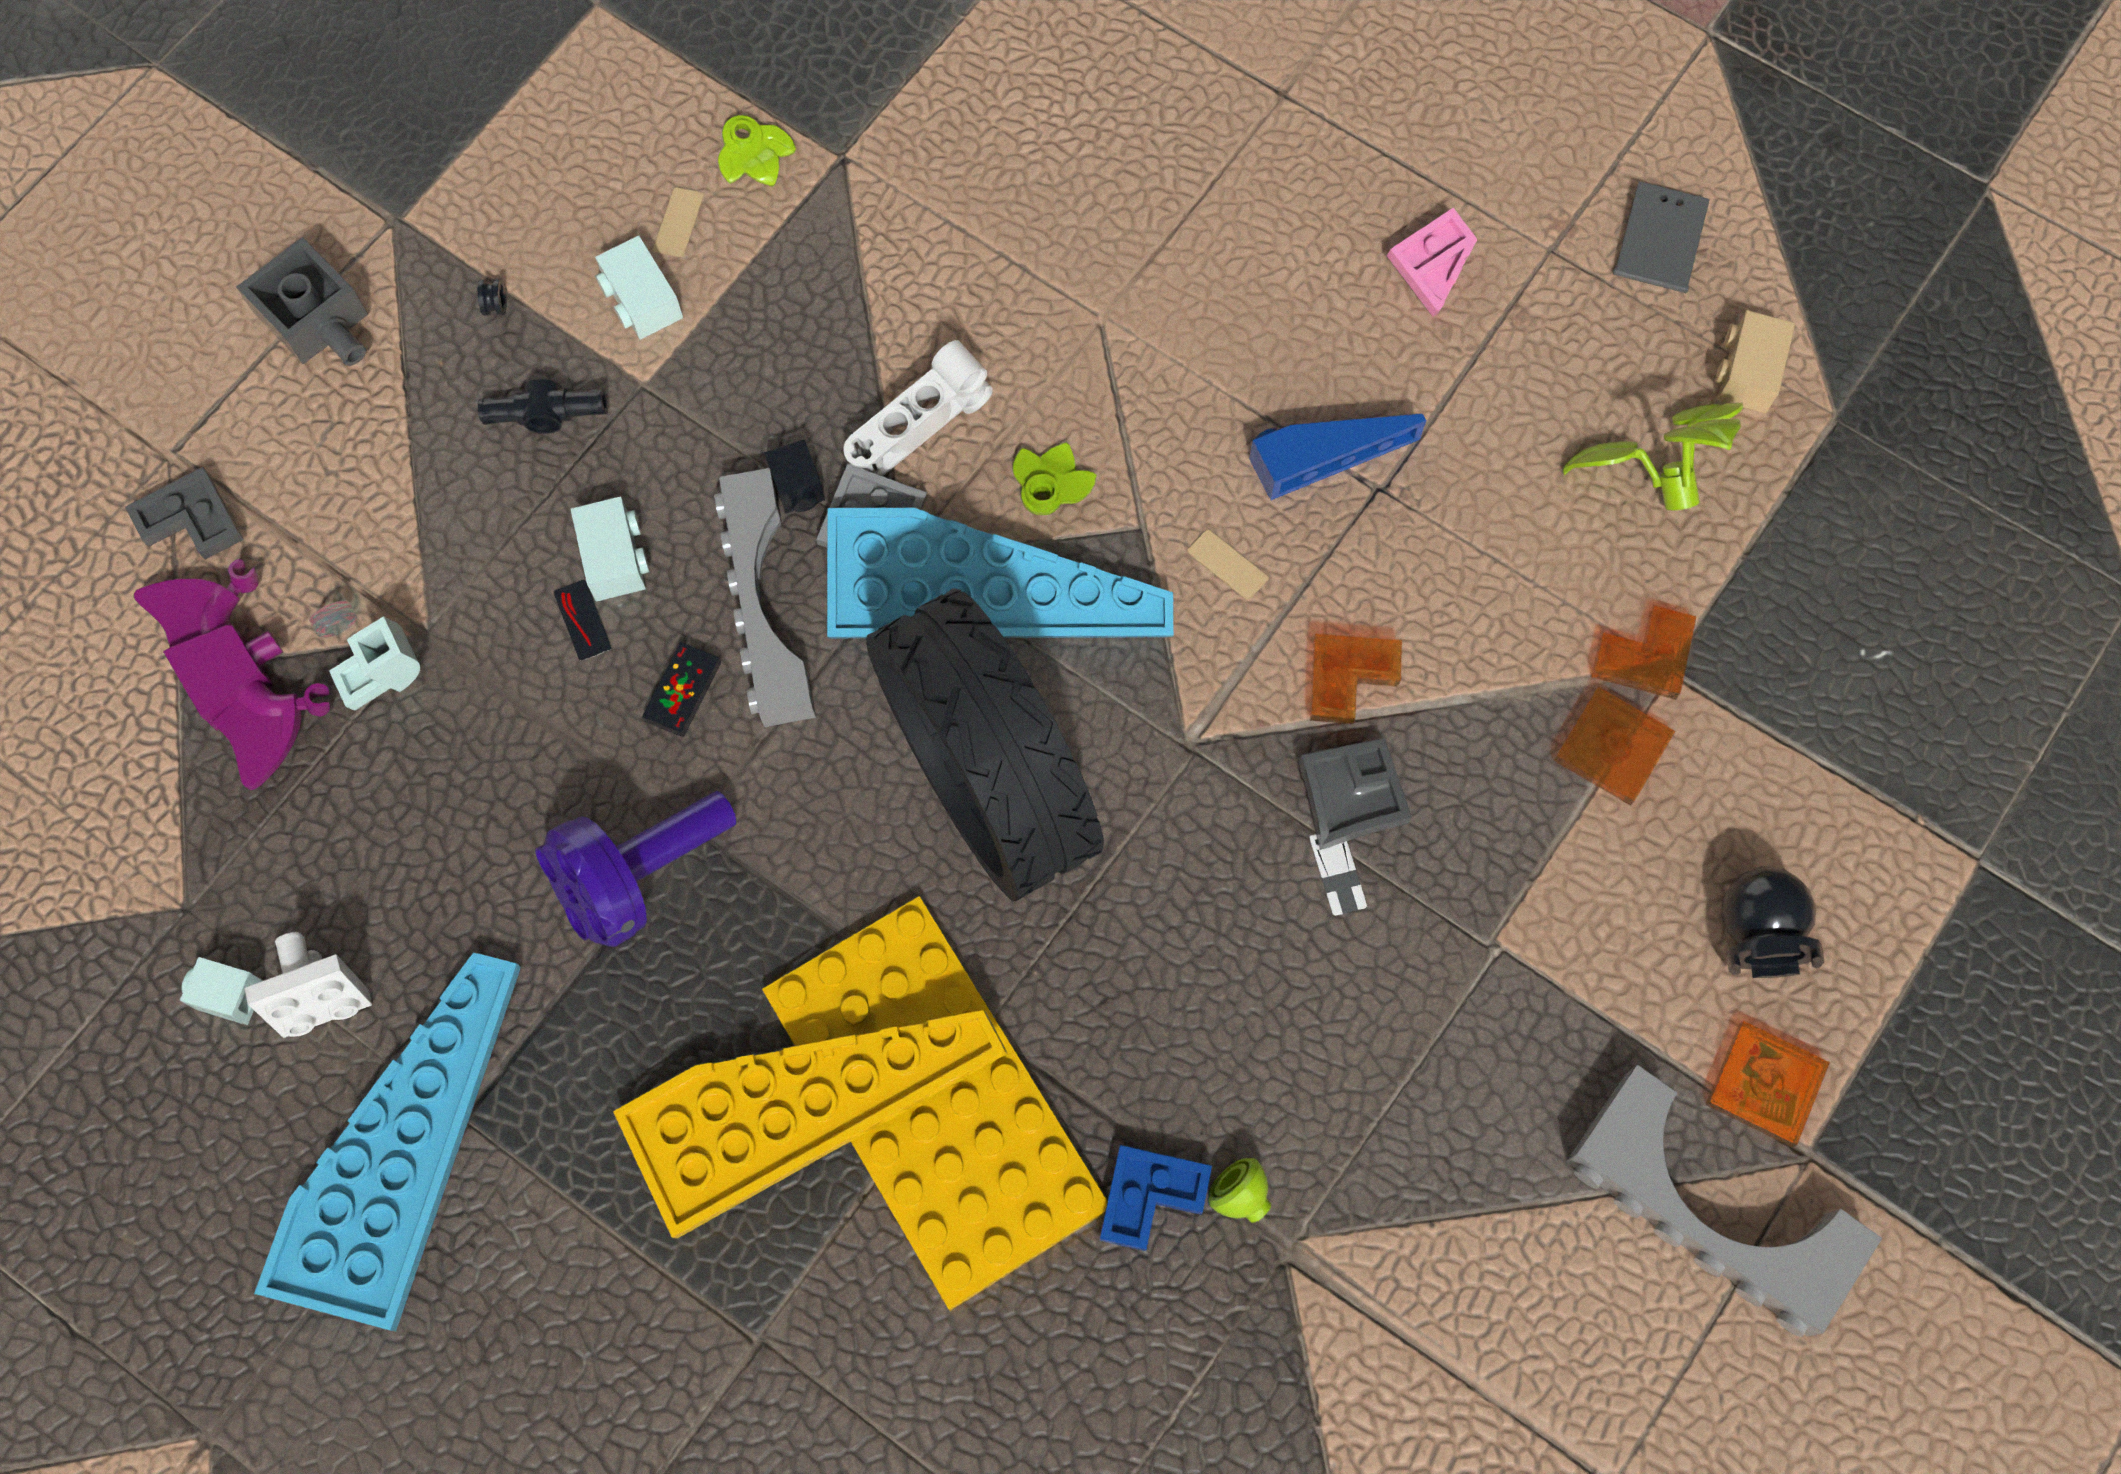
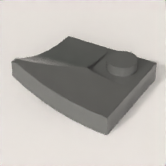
[1298,738,1412,850]

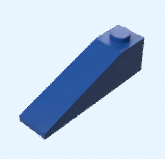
[1249,414,1427,500]

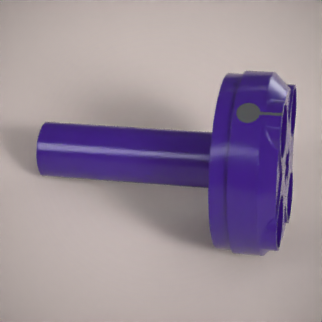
[535,791,736,947]

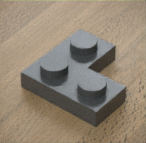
[125,467,244,560]

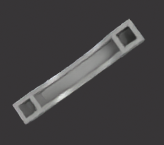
[714,468,816,727]

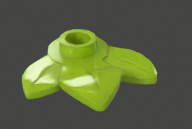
[718,115,796,187]
[1013,443,1096,515]

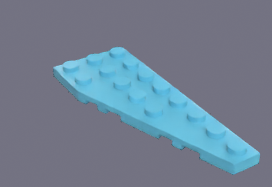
[827,508,1174,639]
[254,952,521,1332]

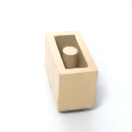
[1715,310,1796,413]

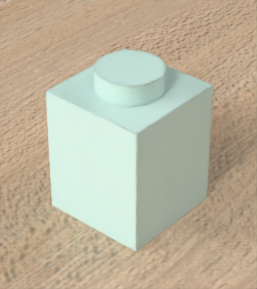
[180,957,263,1025]

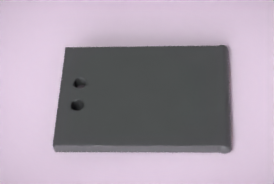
[1613,181,1710,293]

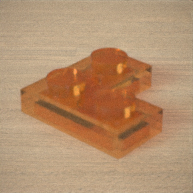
[1591,605,1696,700]
[1310,633,1402,724]

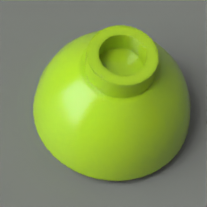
[1208,1158,1271,1223]

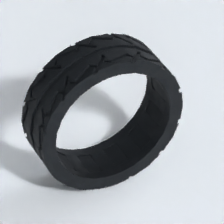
[866,588,1104,902]

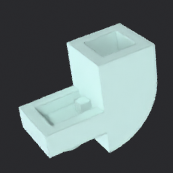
[329,616,420,711]

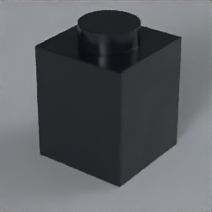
[764,439,825,514]

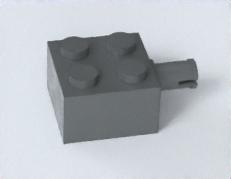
[236,237,368,366]

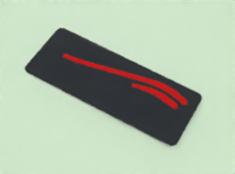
[554,580,611,661]

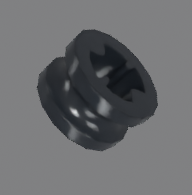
[477,278,507,316]

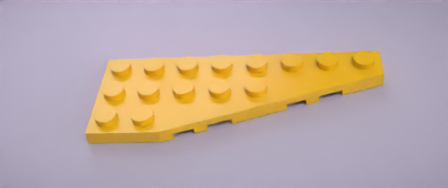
[613,1010,1007,1238]

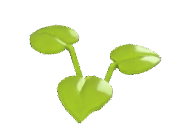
[1563,403,1744,511]

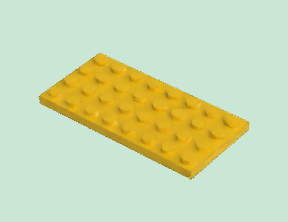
[762,896,1108,1311]

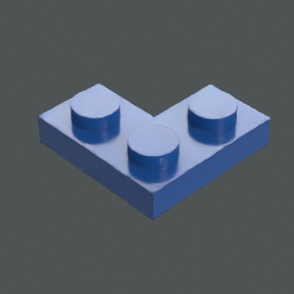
[1100,1145,1212,1251]

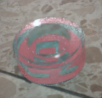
[309,601,357,638]

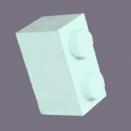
[595,235,683,340]
[571,497,650,602]

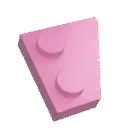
[1387,208,1477,317]

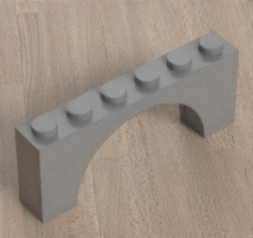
[1566,1065,1882,1337]

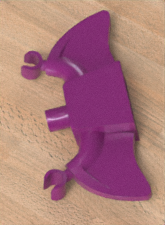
[134,559,330,790]

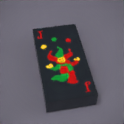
[642,642,721,738]

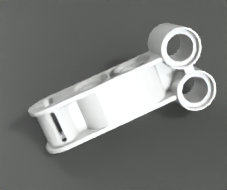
[843,340,993,476]

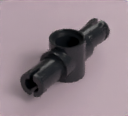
[478,379,608,434]

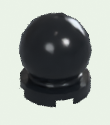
[1721,866,1825,978]

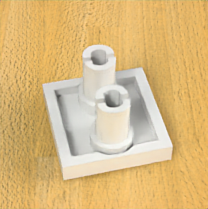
[244,932,372,1038]

